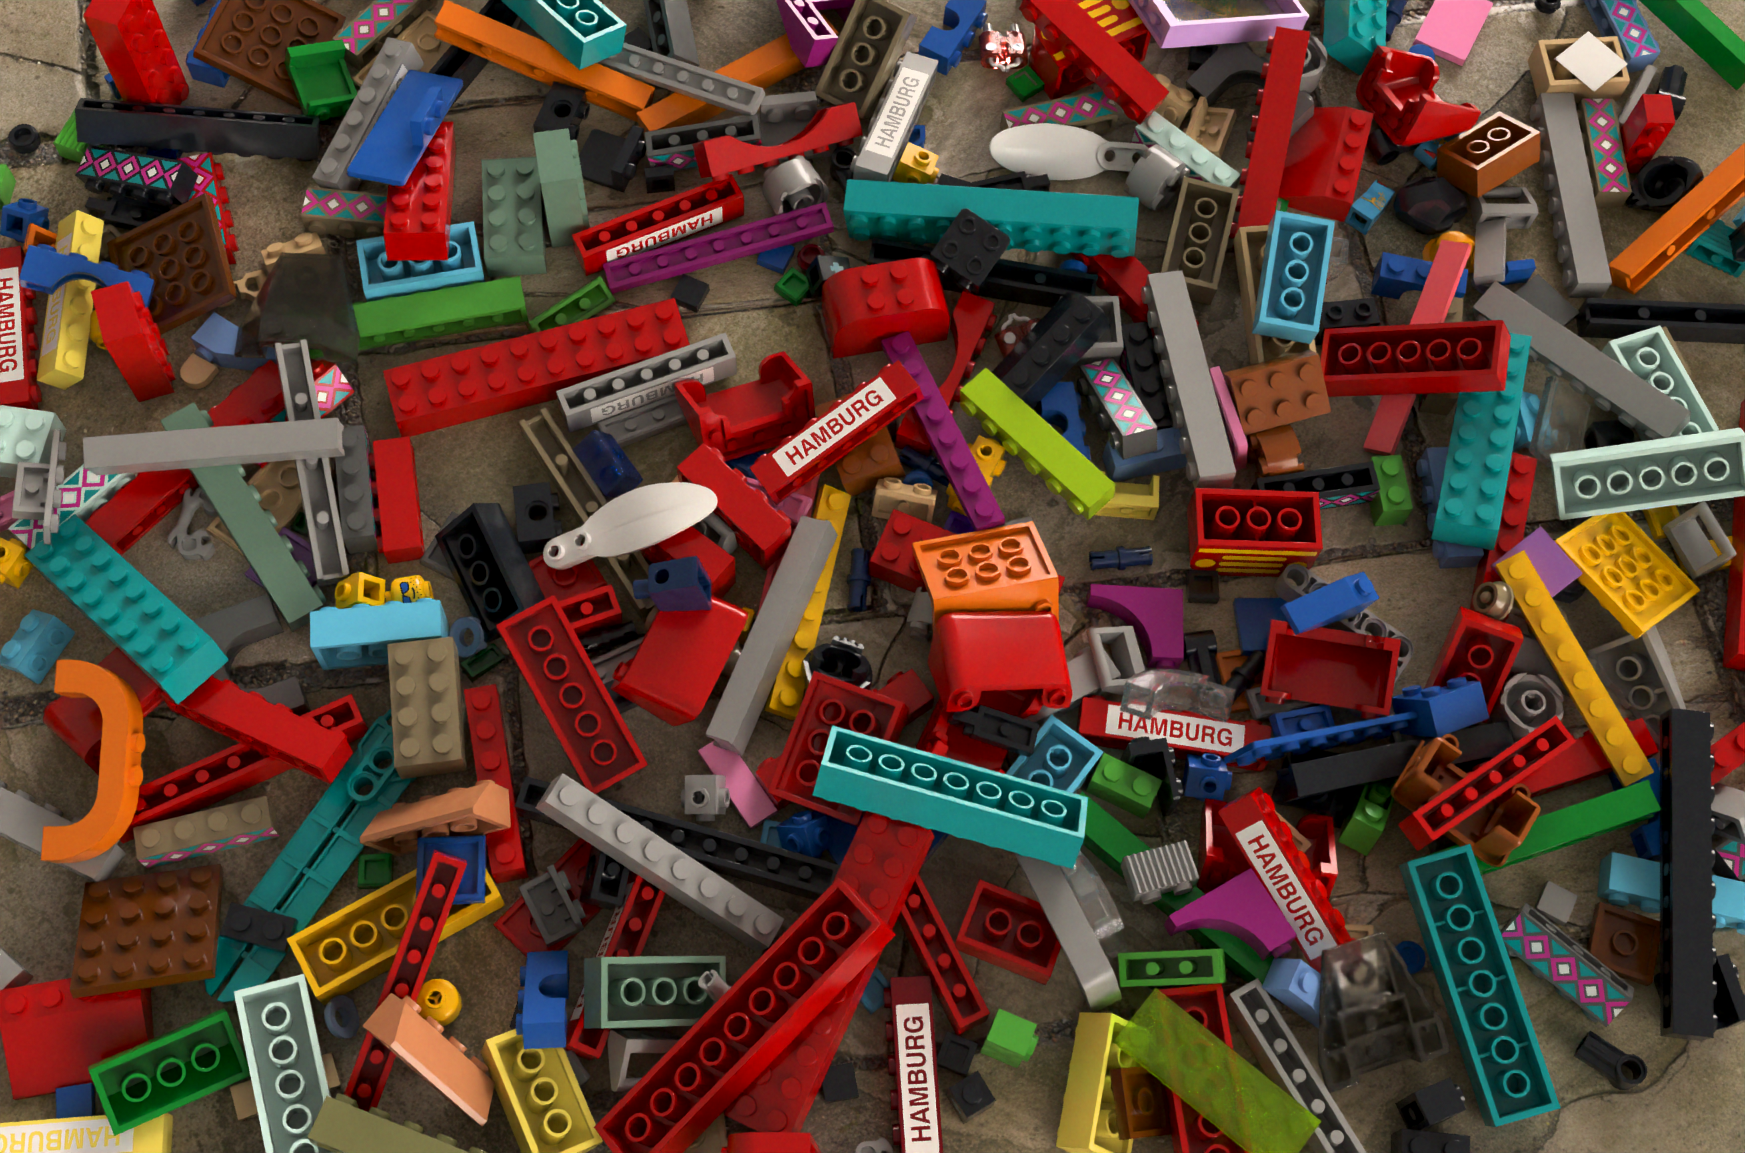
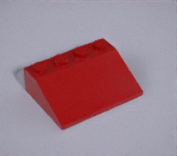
[1278,106,1374,222]
[767,671,910,828]
[0,978,154,1100]

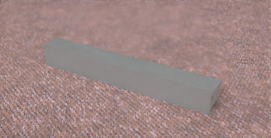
[275,339,349,587]
[83,418,345,475]
[705,515,838,756]

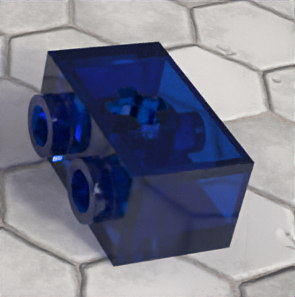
[572,430,644,498]

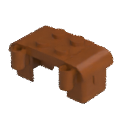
[1391,734,1541,867]

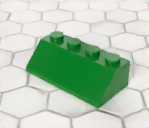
[88,1008,250,1136]

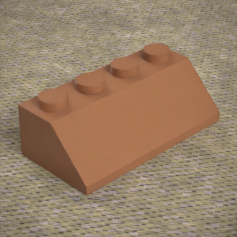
[360,780,511,856]
[363,993,495,1127]

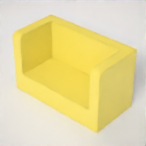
[1095,471,1160,520]

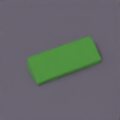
[525,276,616,333]

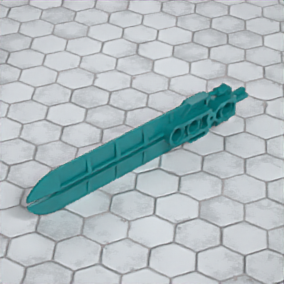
[205,708,417,1003]

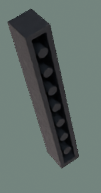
[75,98,320,162]

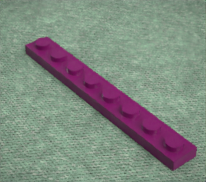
[603,202,834,294]
[881,331,1005,531]

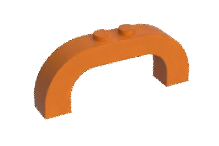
[41,660,146,863]

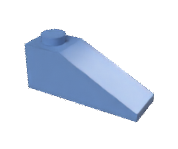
[191,312,277,371]
[1262,958,1346,1037]

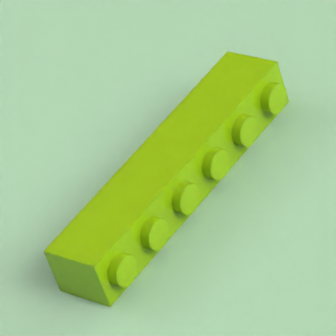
[960,368,1116,520]

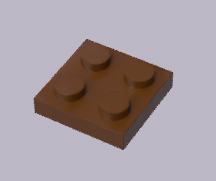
[1586,902,1660,986]
[1110,1065,1172,1140]

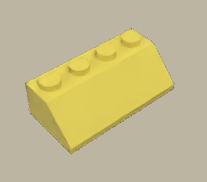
[1056,1012,1151,1153]
[481,1029,603,1153]

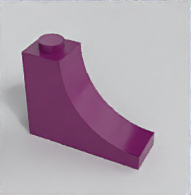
[1086,584,1184,672]
[1163,868,1297,961]

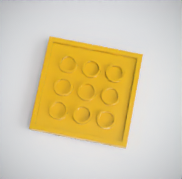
[1555,512,1701,639]

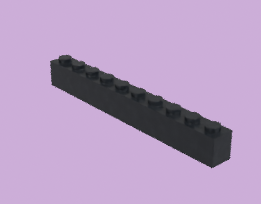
[1660,708,1717,1041]
[515,776,841,900]

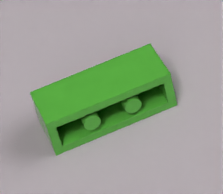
[1118,948,1227,987]

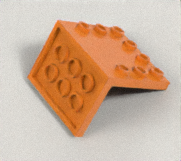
[912,521,1059,633]

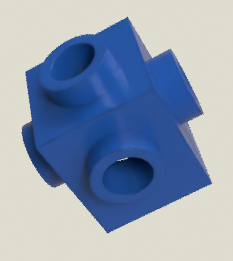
[0,198,50,243]
[1182,753,1232,802]
[776,810,834,858]

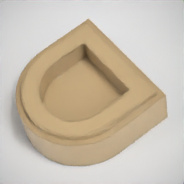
[180,353,219,389]

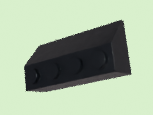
[992,292,1110,409]
[435,503,545,643]

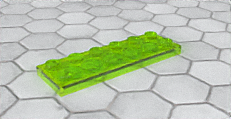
[1113,988,1321,1153]

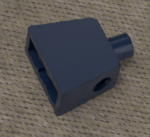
[633,556,711,611]

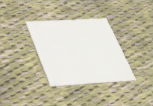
[1555,31,1627,92]

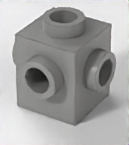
[681,775,730,821]

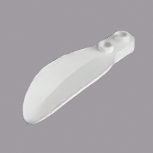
[989,123,1151,180]
[543,482,718,570]

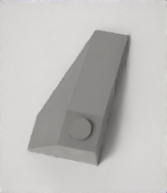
[1587,626,1686,747]

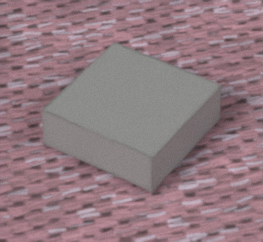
[1534,880,1578,926]

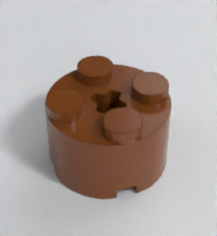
[1246,424,1305,480]

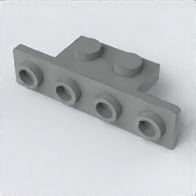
[12,429,67,544]

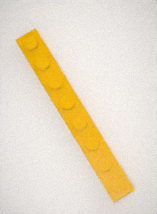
[764,484,851,721]
[1495,550,1654,787]

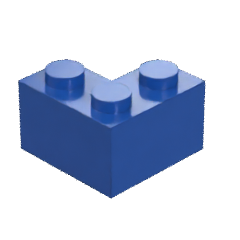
[1392,677,1489,737]

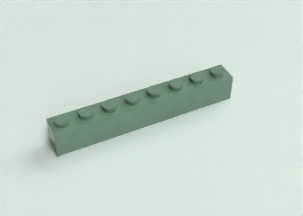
[160,402,327,632]

